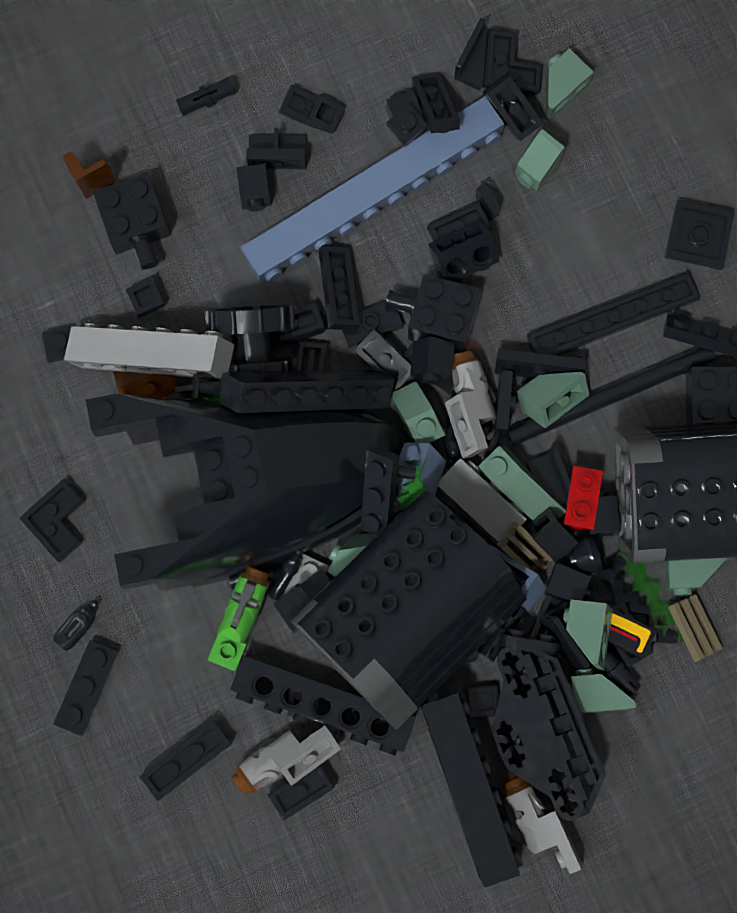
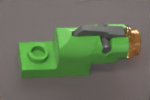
[208,566,270,672]

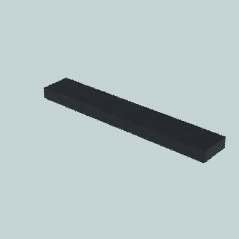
[526,272,700,356]

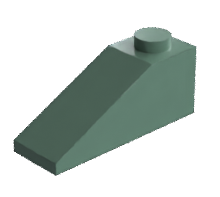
[478,446,566,520]

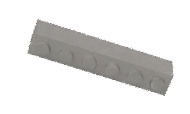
[64,323,234,379]

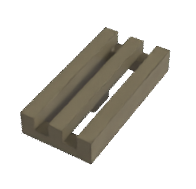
[496,522,553,577]
[668,594,723,662]

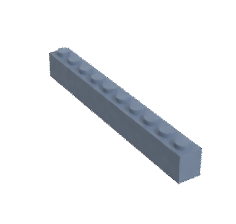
[240,96,504,283]

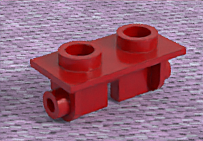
[563,466,603,531]

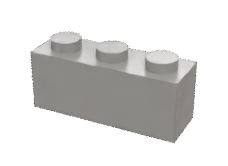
[437,458,527,545]

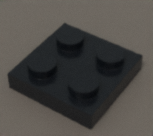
[664,200,735,270]

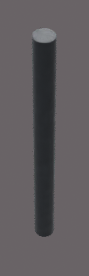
[507,347,715,446]

